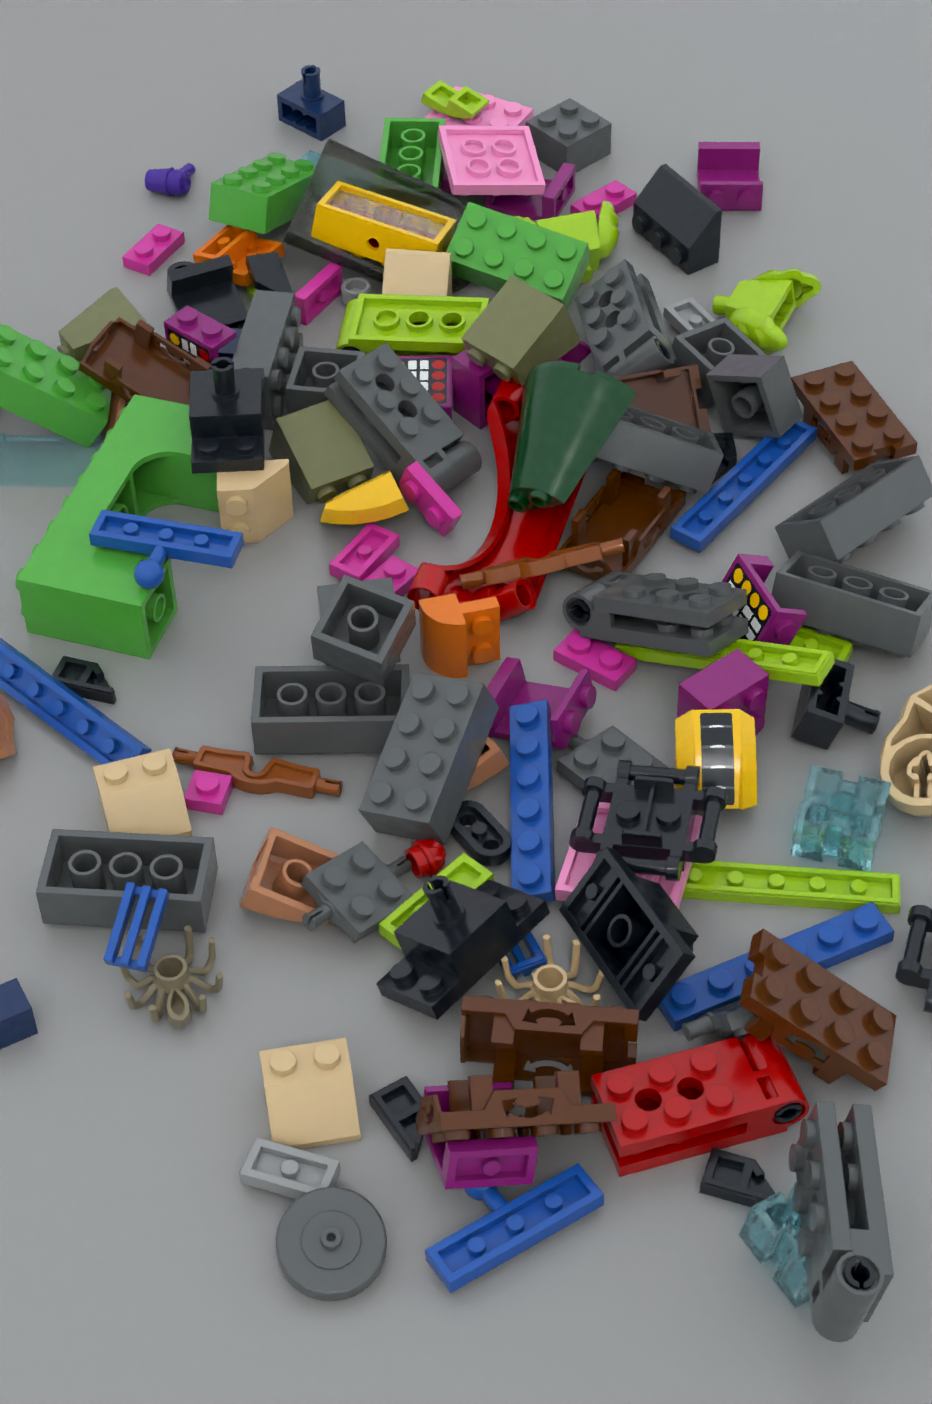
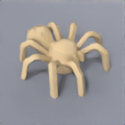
[494,934,605,1006]

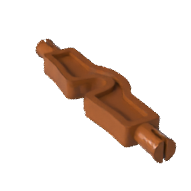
[460,537,625,590]
[172,745,343,799]

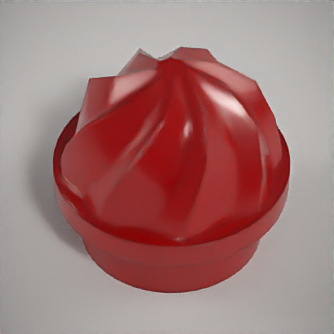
[404,839,446,879]

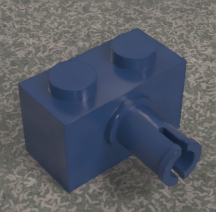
[277,65,346,141]

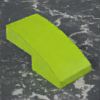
[421,80,490,119]

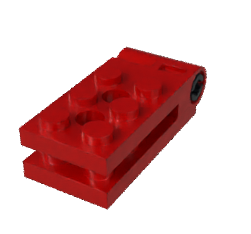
[590,1034,810,1177]

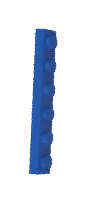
[670,420,817,553]
[0,638,152,764]
[509,699,555,902]
[658,902,895,1032]

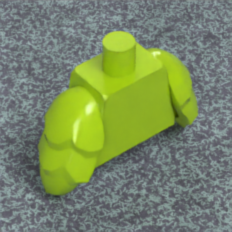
[514,200,620,283]
[712,268,821,355]

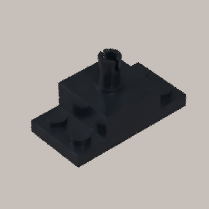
[189,357,265,474]
[559,847,699,1022]
[376,875,550,1020]

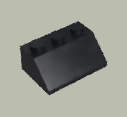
[632,163,722,275]

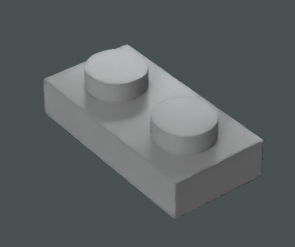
[663,297,716,334]
[239,1137,341,1199]

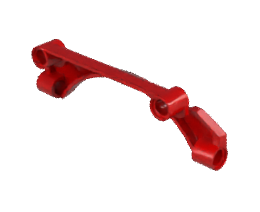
[407,379,587,621]

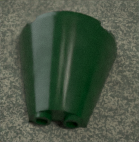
[507,361,637,513]

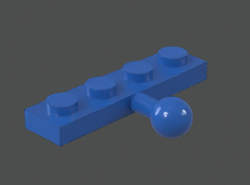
[89,510,244,589]
[425,1163,604,1293]

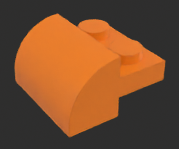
[192,225,286,287]
[418,593,500,678]

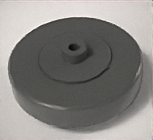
[276,1187,387,1301]

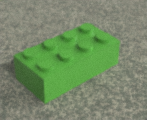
[375,117,446,214]
[209,153,325,234]
[446,202,591,311]
[0,324,112,448]

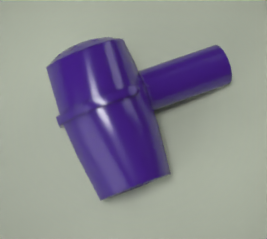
[145,163,196,197]

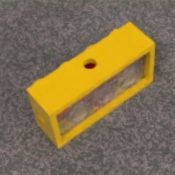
[310,181,457,266]

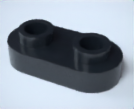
[450,800,511,866]

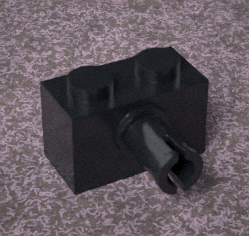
[791,658,881,750]

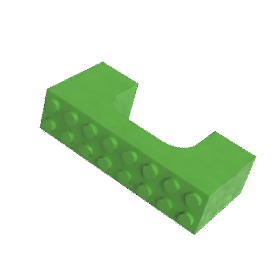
[15,394,219,660]

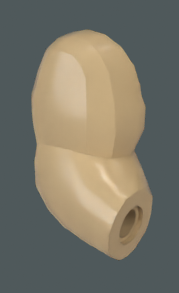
[880,684,932,817]

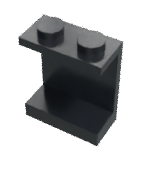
[167,255,248,329]

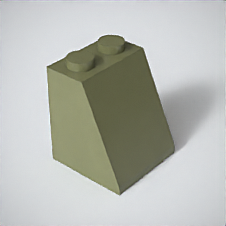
[461,276,581,386]
[57,287,146,362]
[269,400,375,505]

